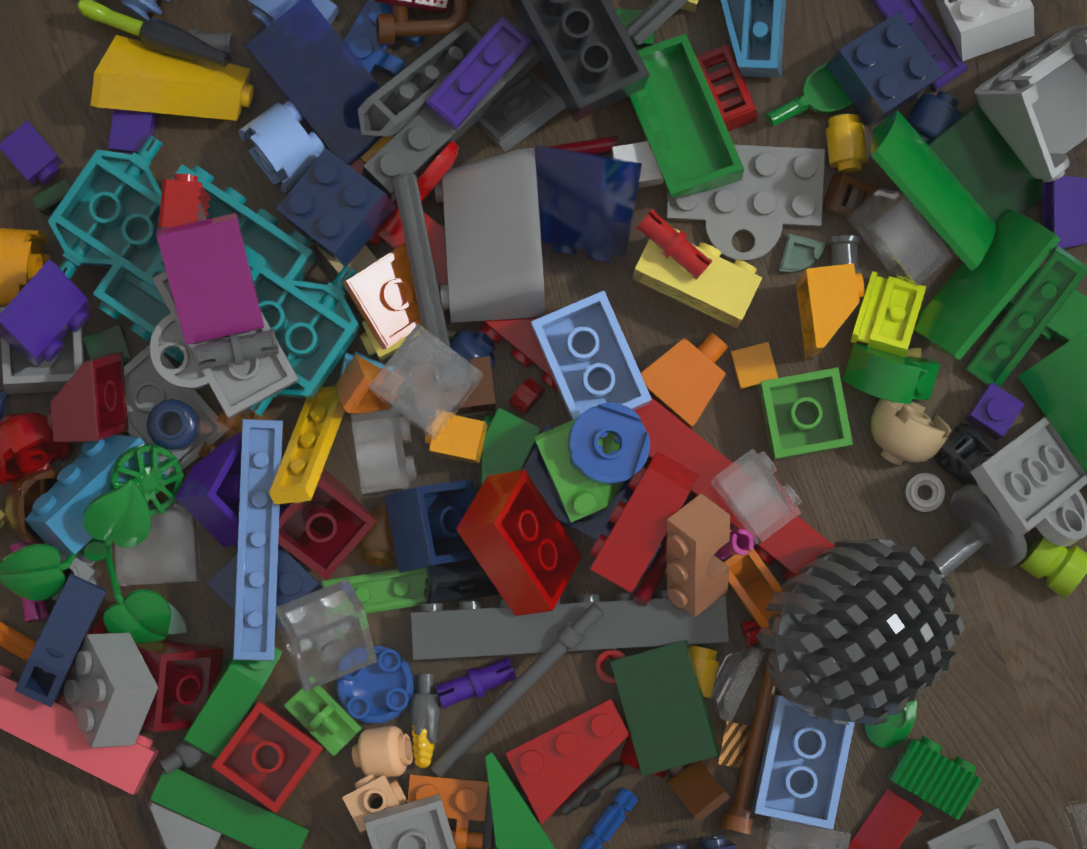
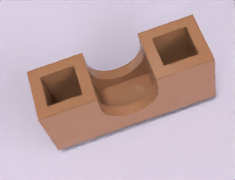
[667,493,730,617]

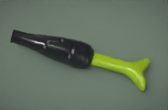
[77,0,230,68]

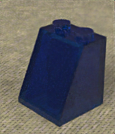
[536,146,642,262]

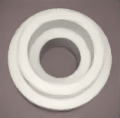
[905,473,945,512]

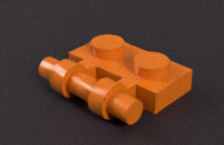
[407,774,488,849]

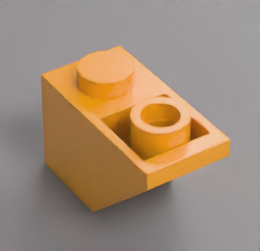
[425,412,488,464]

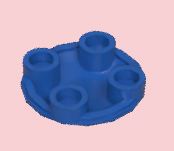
[337,646,414,723]

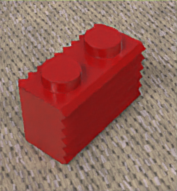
[158,174,211,230]

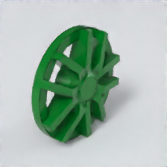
[109,444,184,516]

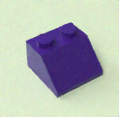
[0,259,90,367]
[175,433,242,547]

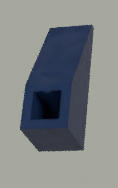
[15,574,107,707]

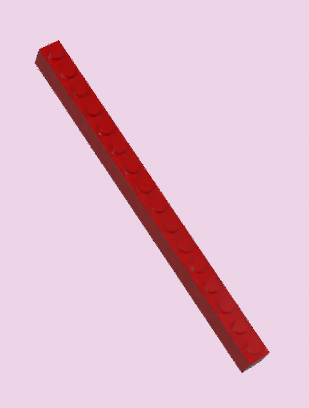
[350,158,834,581]

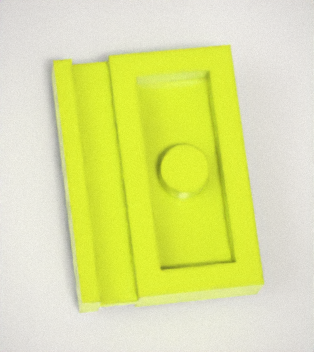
[851,271,926,357]

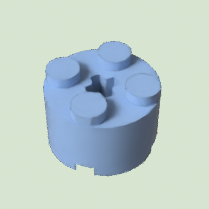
[239,101,325,193]

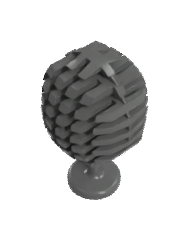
[757,484,1027,725]

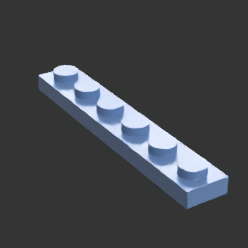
[233,419,283,661]

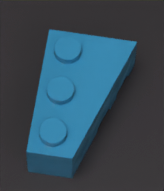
[721,0,786,78]
[25,435,168,555]

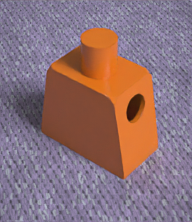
[641,332,728,429]

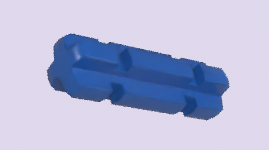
[579,787,638,849]

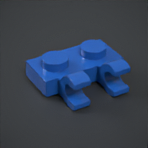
[336,0,425,78]

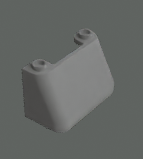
[974,24,1087,182]
[435,148,545,323]

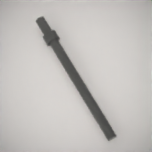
[430,602,605,777]

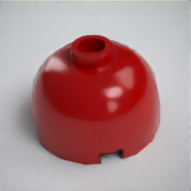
[0,413,70,486]

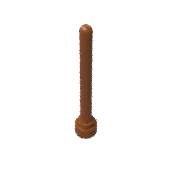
[720,649,777,835]

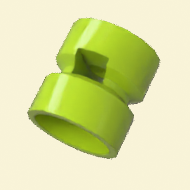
[1019,533,1087,599]

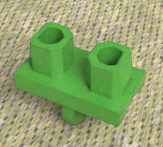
[284,678,362,756]

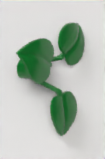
[0,479,171,644]

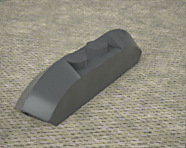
[358,21,485,136]

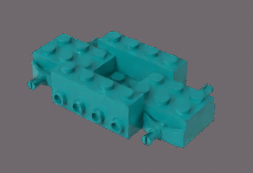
[48,135,360,417]

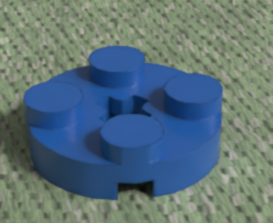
[568,402,650,485]

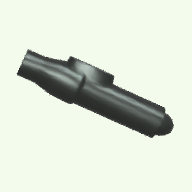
[559,762,624,816]

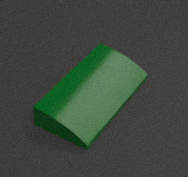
[628,33,744,197]
[871,110,996,271]
[913,209,1061,360]
[1018,330,1087,474]

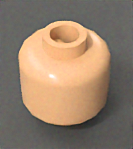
[352,725,413,778]

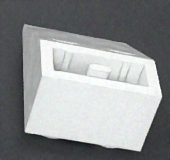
[935,0,1034,62]

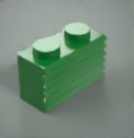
[886,735,982,820]

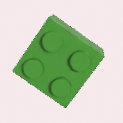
[757,367,853,462]

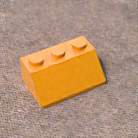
[796,263,864,360]

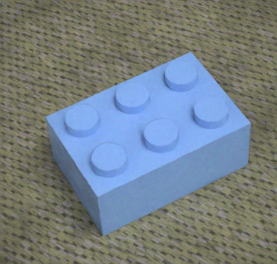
[531,291,652,421]
[751,695,855,830]

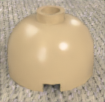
[871,398,952,465]

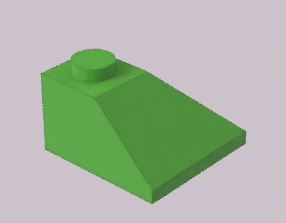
[534,418,624,522]

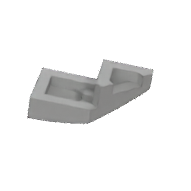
[147,801,222,849]

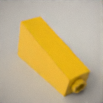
[90,35,254,121]

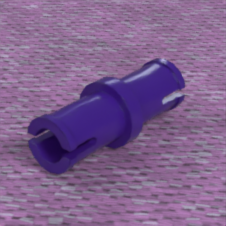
[435,657,517,709]

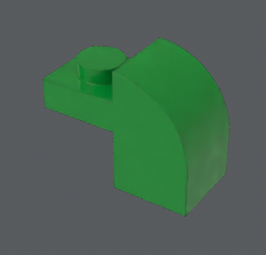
[843,344,940,404]

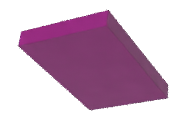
[157,213,264,345]

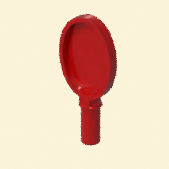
[381,140,459,235]

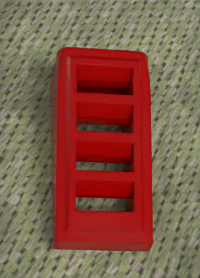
[696,44,758,132]

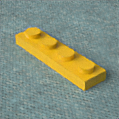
[269,386,345,505]

